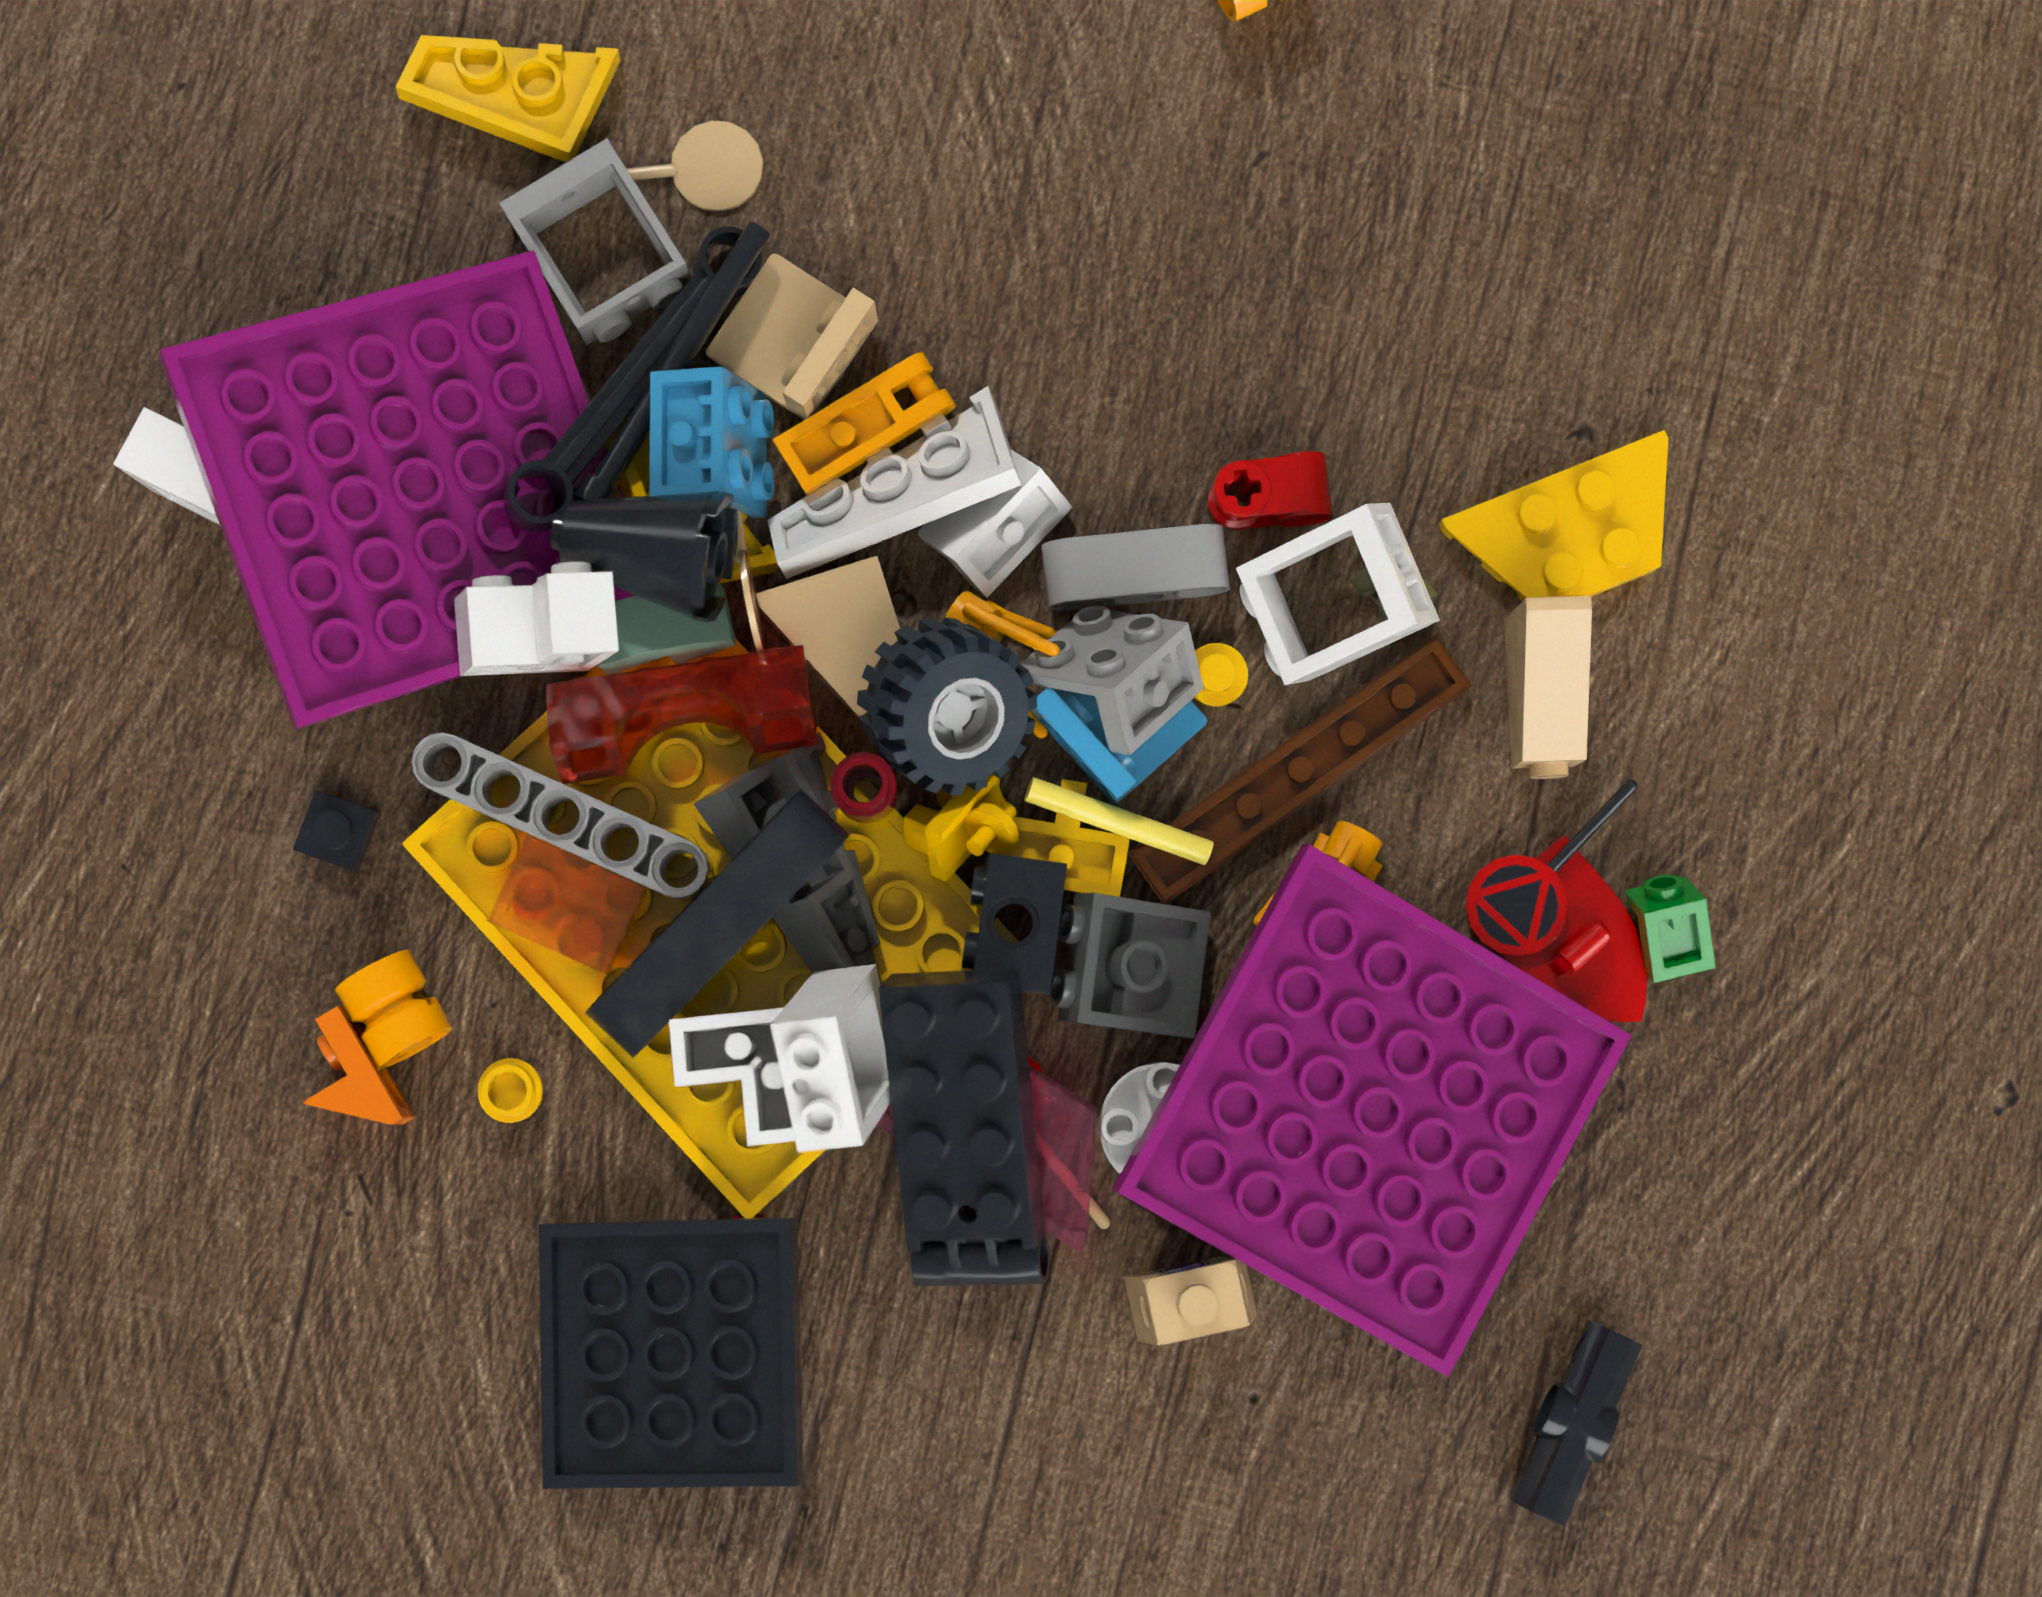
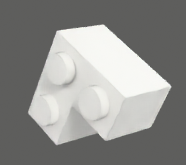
[454,562,619,676]
[669,1008,808,1146]

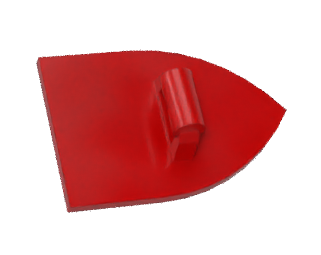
[1499,835,1647,1022]

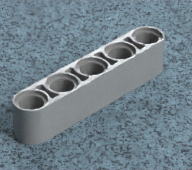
[411,732,714,902]

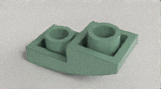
[598,584,737,675]

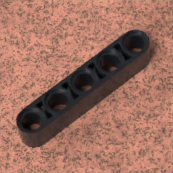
[585,789,850,1058]

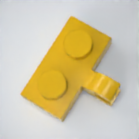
[1003,779,1130,897]

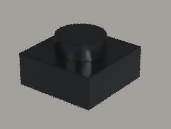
[293,790,380,873]

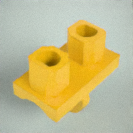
[903,774,1019,882]

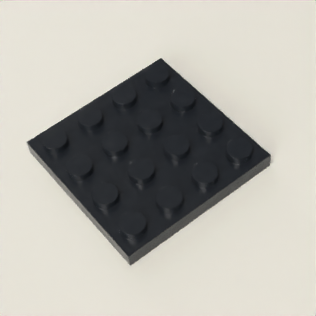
[539,1217,804,1489]

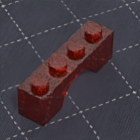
[546,645,819,784]

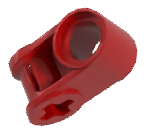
[1207,451,1333,531]

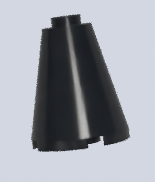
[551,491,738,623]

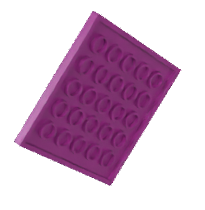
[158,250,636,730]
[1112,844,1632,1377]

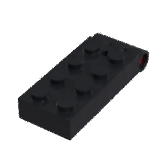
[878,968,1050,1286]

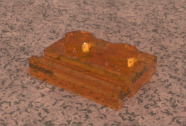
[487,835,648,975]

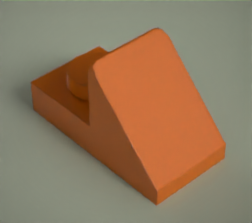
[303,1006,415,1125]

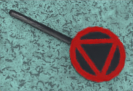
[1465,779,1638,957]

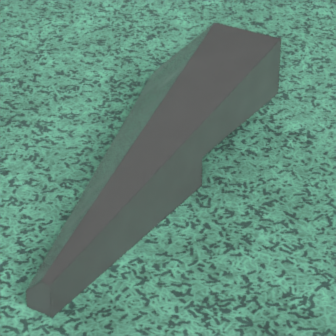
[694,732,882,985]

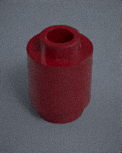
[830,752,898,823]

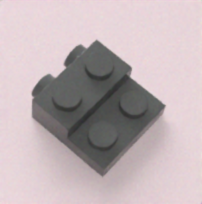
[1050,893,1211,1039]

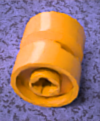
[334,949,453,1069]

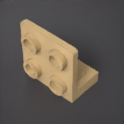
[706,254,878,420]

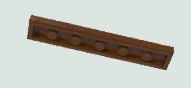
[1127,635,1473,905]

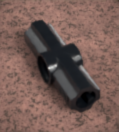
[1510,1320,1643,1526]

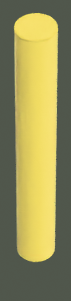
[1024,777,1214,865]

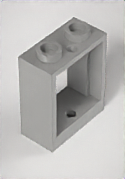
[499,138,691,345]

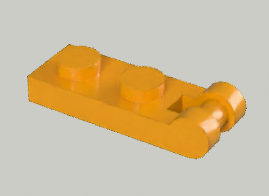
[772,352,956,496]

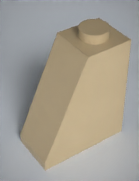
[755,556,900,721]
[1504,596,1592,779]

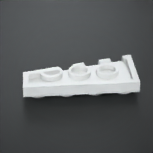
[768,386,1022,579]

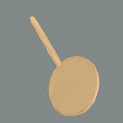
[627,120,763,212]

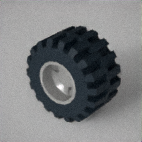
[857,617,1037,795]

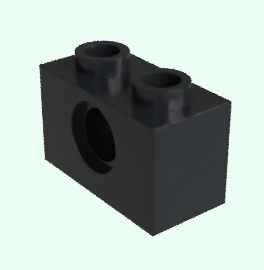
[961,853,1067,996]

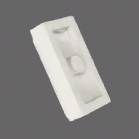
[918,450,1073,598]

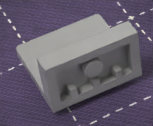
[1020,606,1204,755]

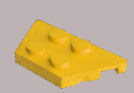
[1438,430,1668,601]

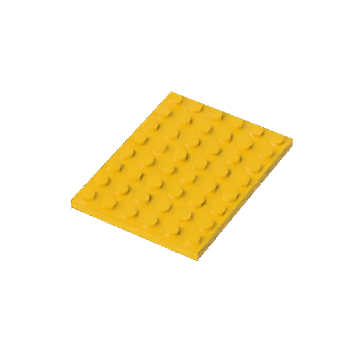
[402,638,1019,1218]

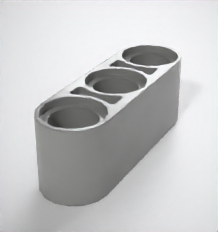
[1041,524,1230,611]

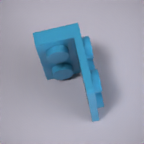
[649,367,775,518]
[1030,687,1207,806]

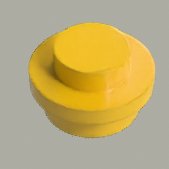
[1194,643,1248,707]
[478,1058,543,1123]

